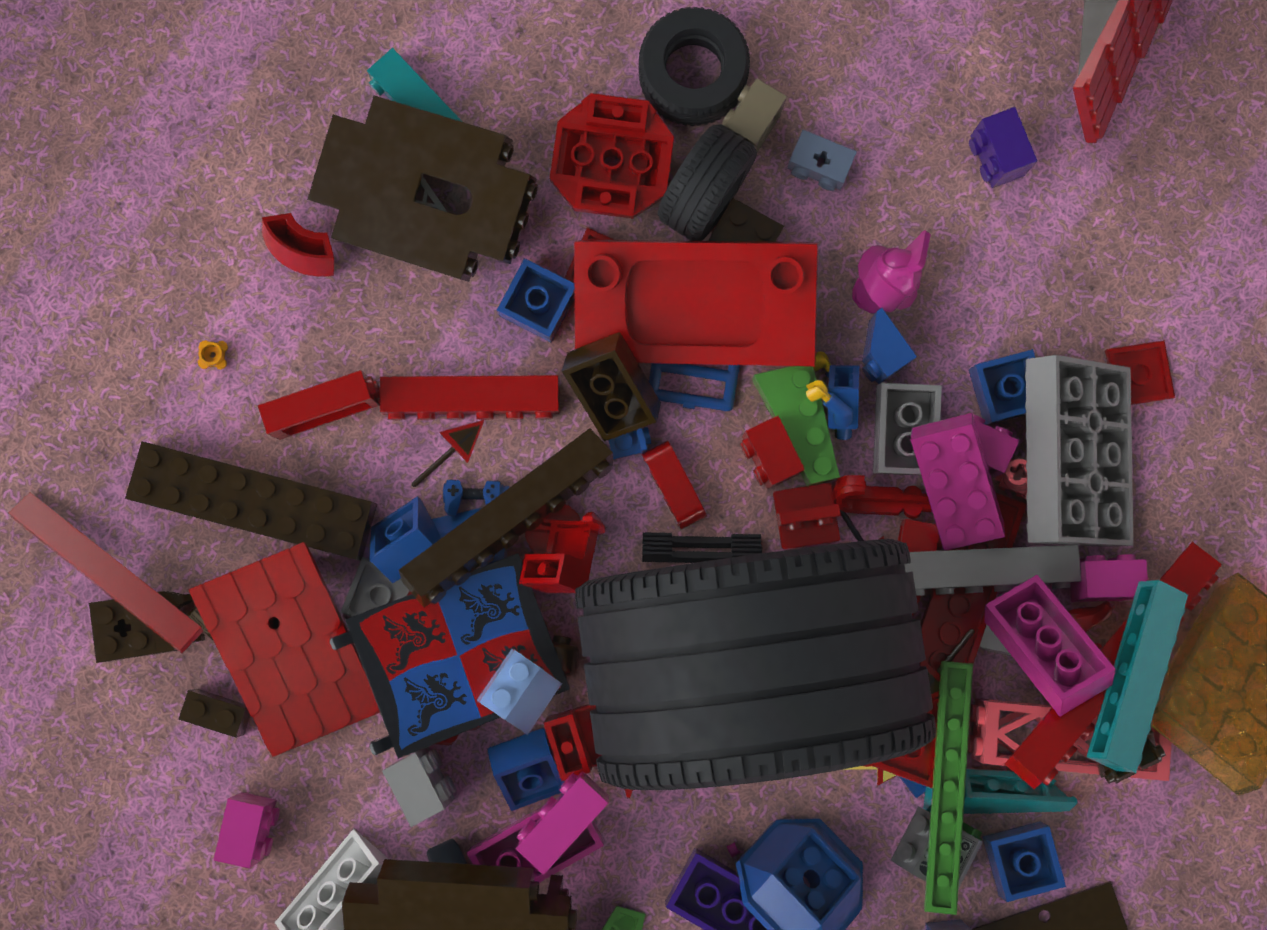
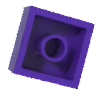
[969,107,1038,188]

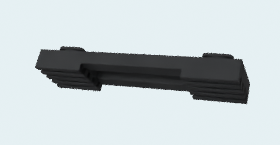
[642,532,762,563]

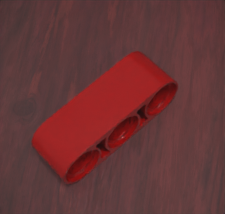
[641,441,707,530]

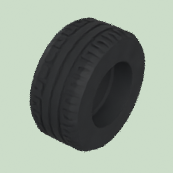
[638,7,750,126]
[657,124,757,241]

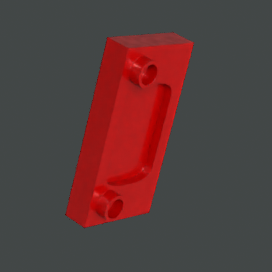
[574,240,818,367]

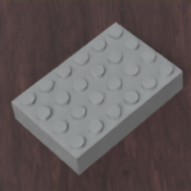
[1025,355,1134,547]

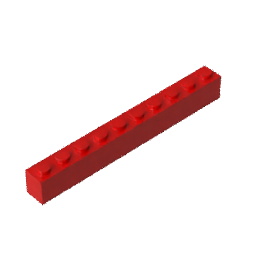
[1004,541,1222,789]

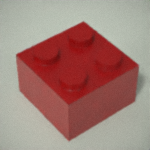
[740,415,805,490]

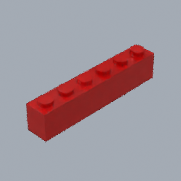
[380,375,560,421]

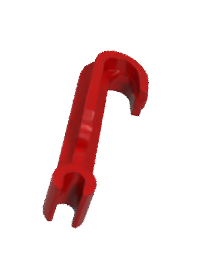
[833,475,932,519]

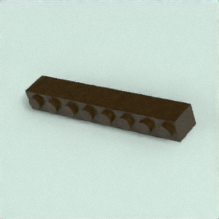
[399,428,613,608]

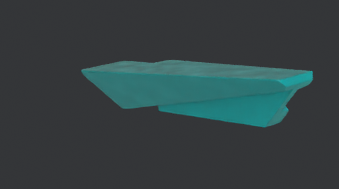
[923,769,1078,814]

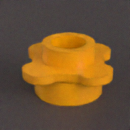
[198,340,228,370]

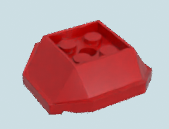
[549,93,674,219]

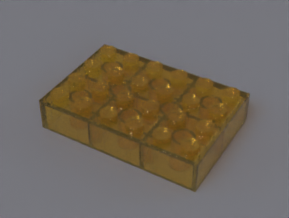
[1151,573,1267,796]

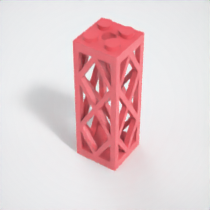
[967,698,1173,781]

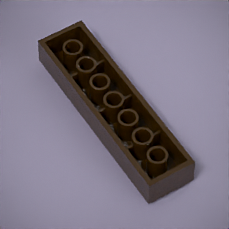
[125,441,377,561]

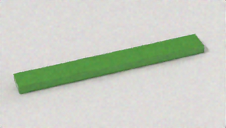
[924,661,973,915]

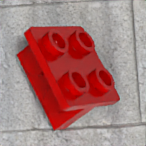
[773,483,841,550]

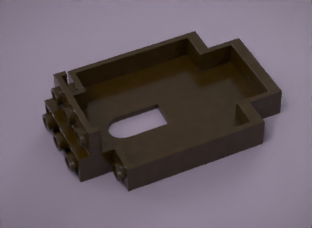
[307,95,538,282]
[342,859,577,930]

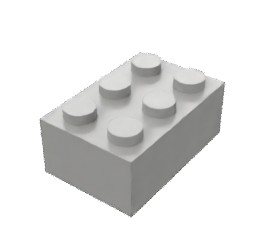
[873,383,942,476]
[382,747,456,827]

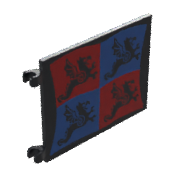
[330,553,570,759]

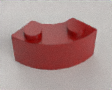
[262,213,334,277]

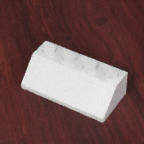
[275,829,389,930]

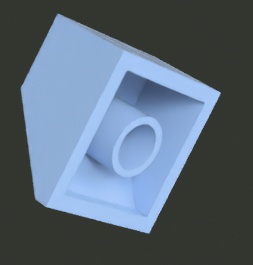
[477,649,562,735]

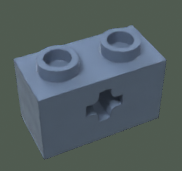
[787,130,857,191]

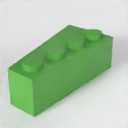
[752,366,840,486]

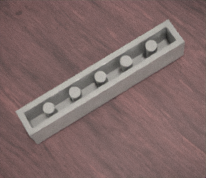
[904,545,1081,596]

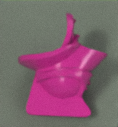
[852,230,931,314]

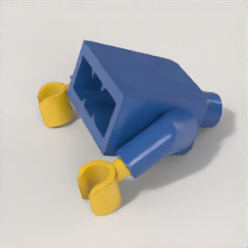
[806,351,860,440]

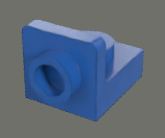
[608,427,652,460]

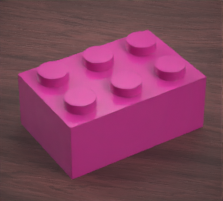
[516,771,609,875]

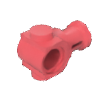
[995,459,1027,499]

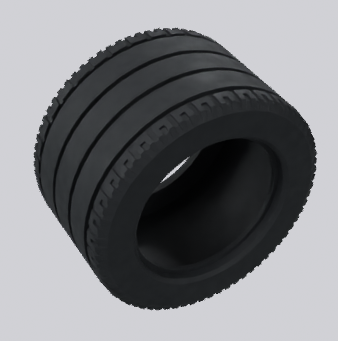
[575,539,936,790]

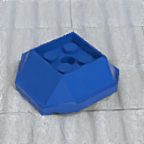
[735,819,863,930]

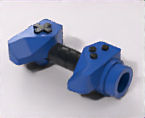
[443,479,510,517]

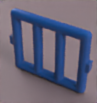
[649,363,740,412]

